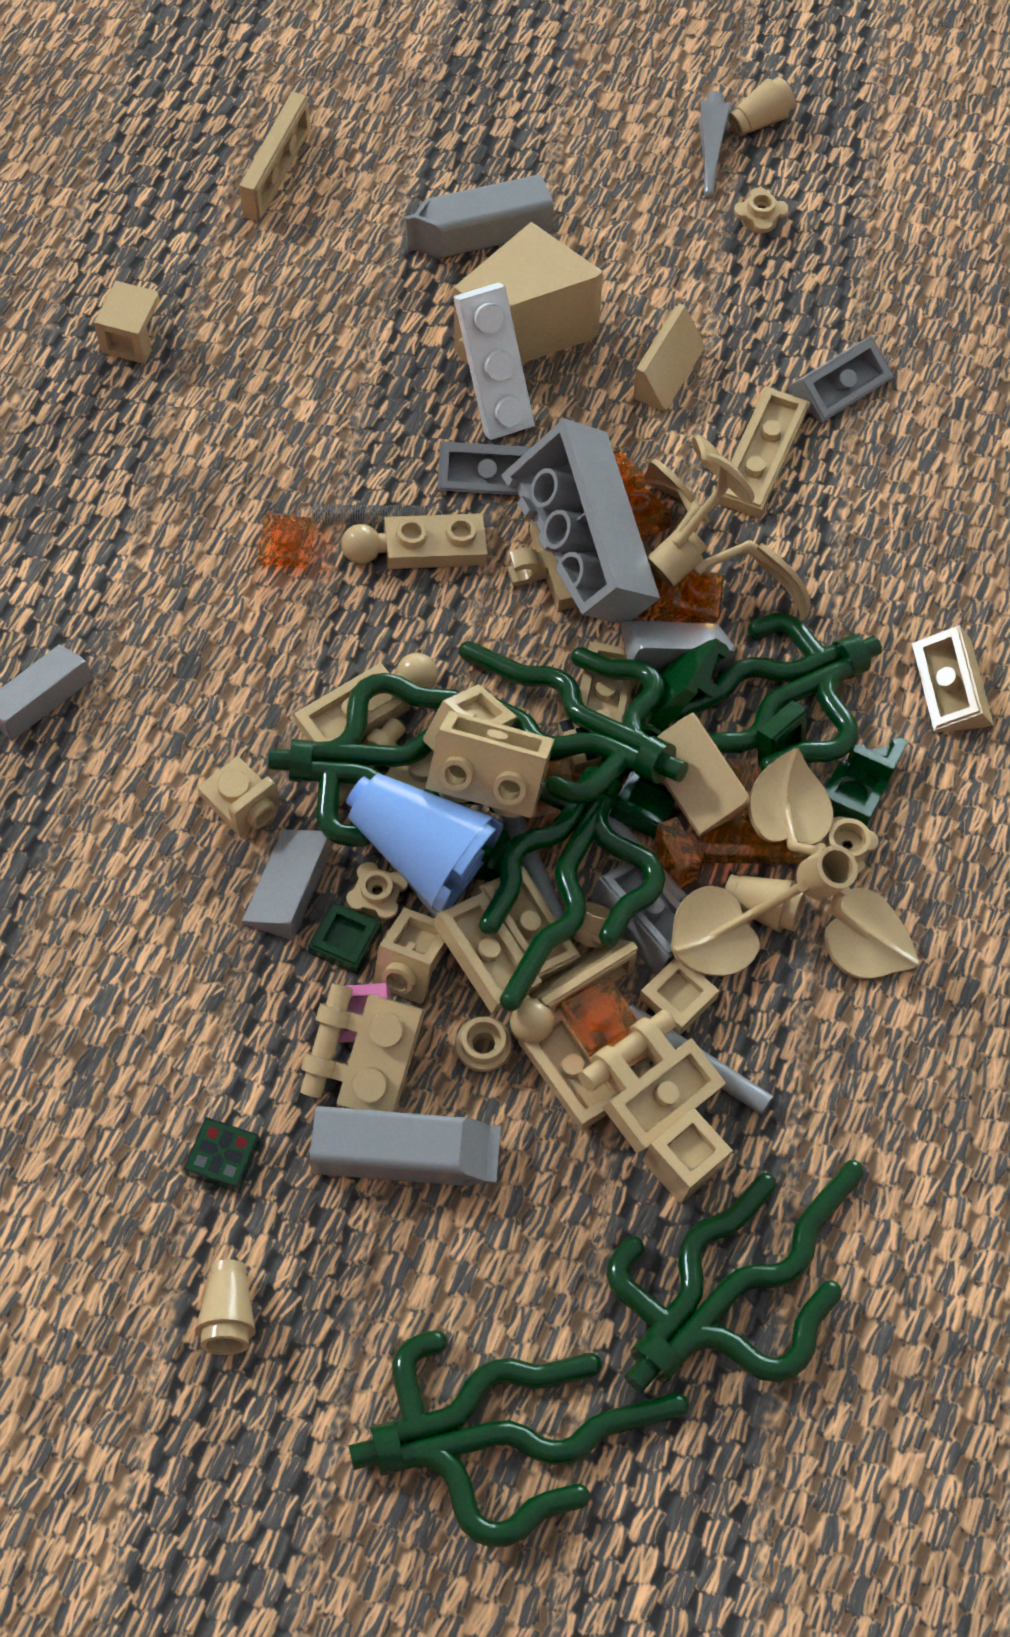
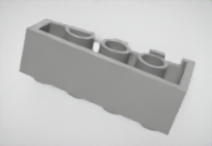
[501,418,660,624]

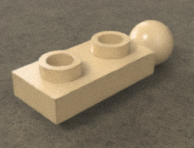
[341,513,488,569]
[294,653,437,742]
[433,892,555,1043]

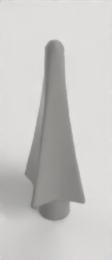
[698,91,731,198]

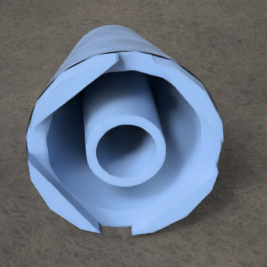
[346,773,503,913]

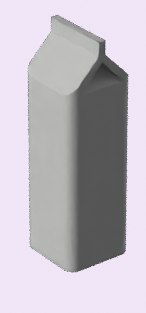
[405,174,554,259]
[310,1106,501,1186]

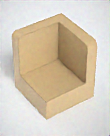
[94,280,159,364]
[643,1107,733,1204]

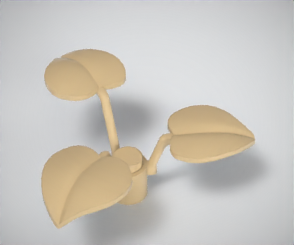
[640,433,811,622]
[671,748,919,979]

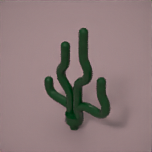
[648,613,882,781]
[458,641,688,804]
[268,673,564,847]
[479,758,666,1012]
[606,1160,864,1393]
[348,1330,689,1548]

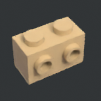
[425,710,555,818]

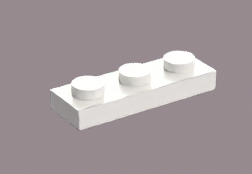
[453,282,535,440]

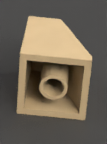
[454,222,603,364]

